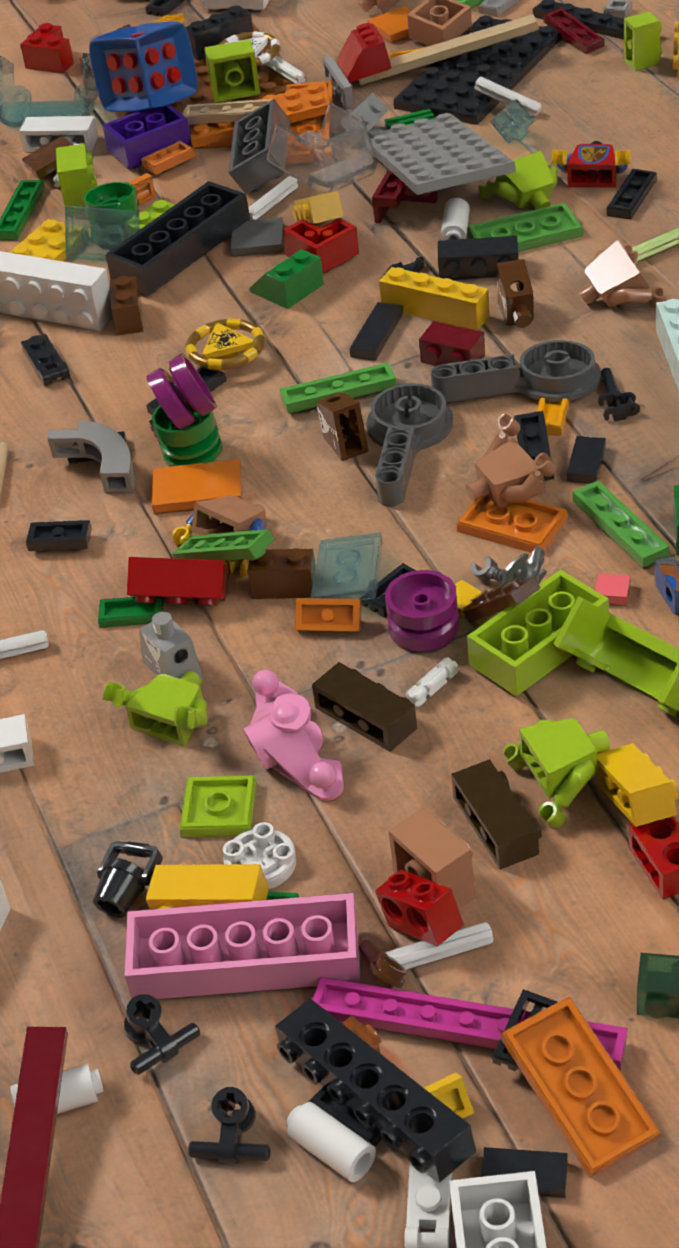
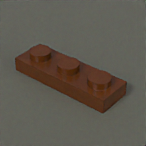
[463,577,541,622]

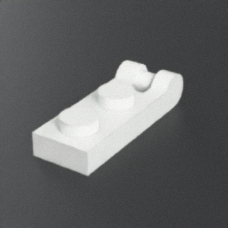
[404,1162,453,1248]

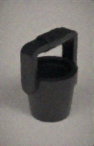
[92,841,163,918]

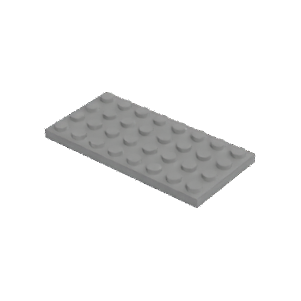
[361,113,516,195]

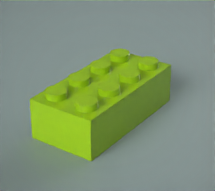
[467,569,609,697]

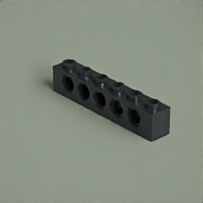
[275,998,476,1183]

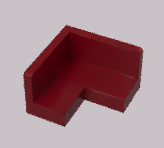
[372,171,438,223]

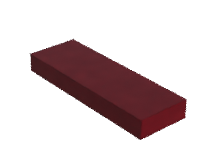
[543,8,605,54]

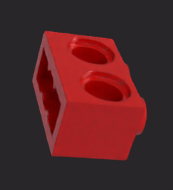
[629,816,679,899]
[375,869,464,947]

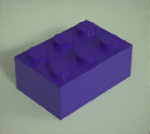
[102,105,192,169]

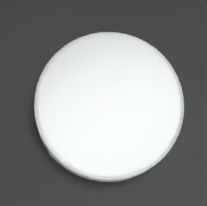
[223,822,297,889]

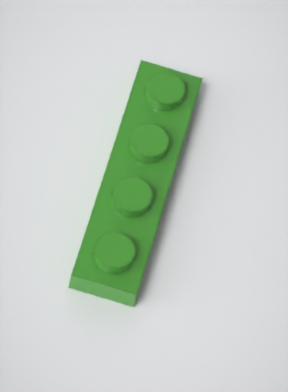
[279,363,397,414]
[572,480,669,568]
[172,529,275,562]

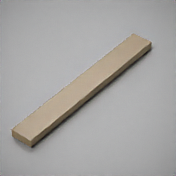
[359,14,539,85]

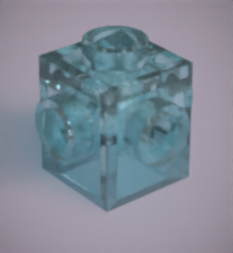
[490,98,535,144]

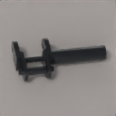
[597,368,640,421]

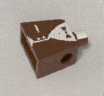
[497,259,534,328]
[316,392,369,461]

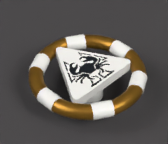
[219,31,281,66]

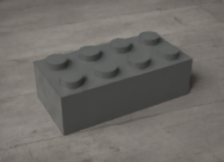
[228,99,291,194]

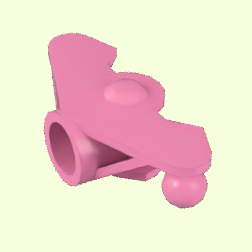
[243,669,344,801]

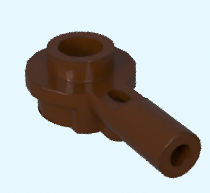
[359,939,407,989]

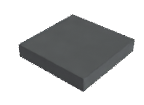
[231,217,284,257]

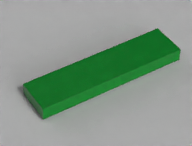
[0,180,45,241]

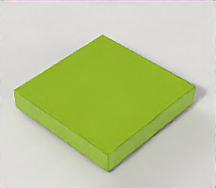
[179,775,257,838]

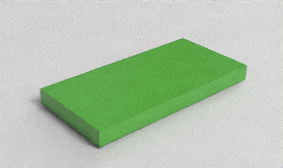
[468,203,584,252]

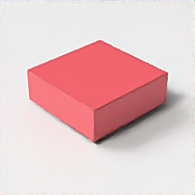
[595,573,631,605]

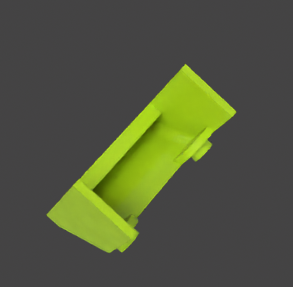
[553,596,679,717]

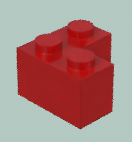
[20,23,74,74]
[283,218,359,274]

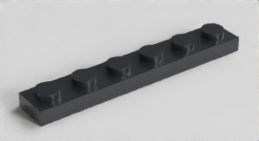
[533,0,624,40]

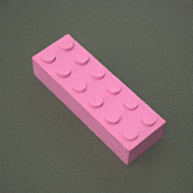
[125,893,360,999]

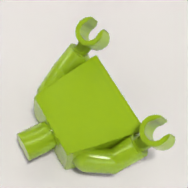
[478,151,558,209]
[103,670,208,747]
[504,718,610,829]

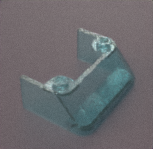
[0,53,98,128]

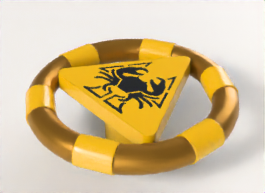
[185,318,265,370]

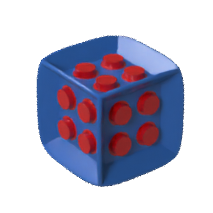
[89,21,198,112]

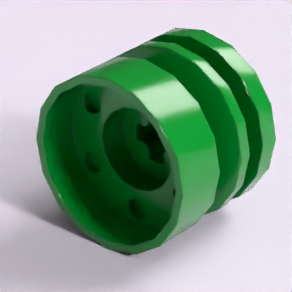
[83,182,140,245]
[152,405,223,467]

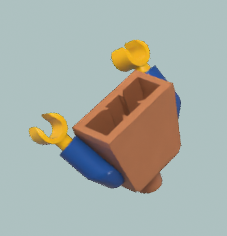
[172,496,266,577]

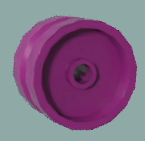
[146,353,217,430]
[385,570,459,652]

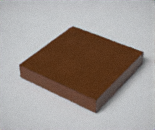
[22,136,73,179]

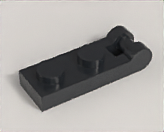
[21,334,70,386]

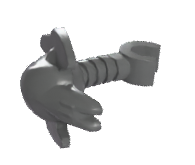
[471,545,547,585]

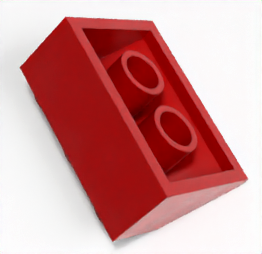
[336,23,392,83]
[127,557,230,606]

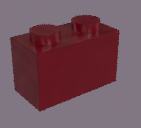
[419,321,485,366]

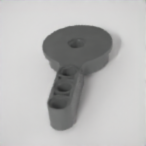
[431,340,601,402]
[366,383,453,507]

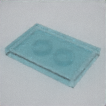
[65,205,139,262]
[311,532,383,600]

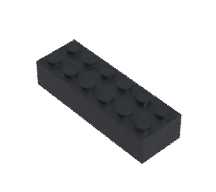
[105,181,251,295]

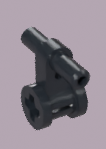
[124,994,200,1075]
[188,1087,271,1164]

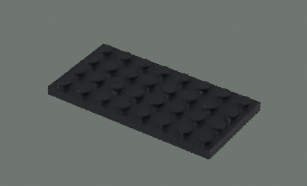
[393,15,562,125]

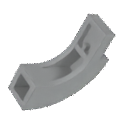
[47,421,135,493]

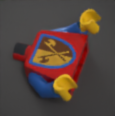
[551,141,631,188]

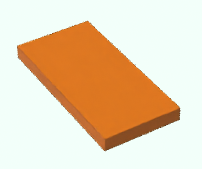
[500,996,661,1178]

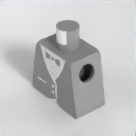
[139,612,203,680]

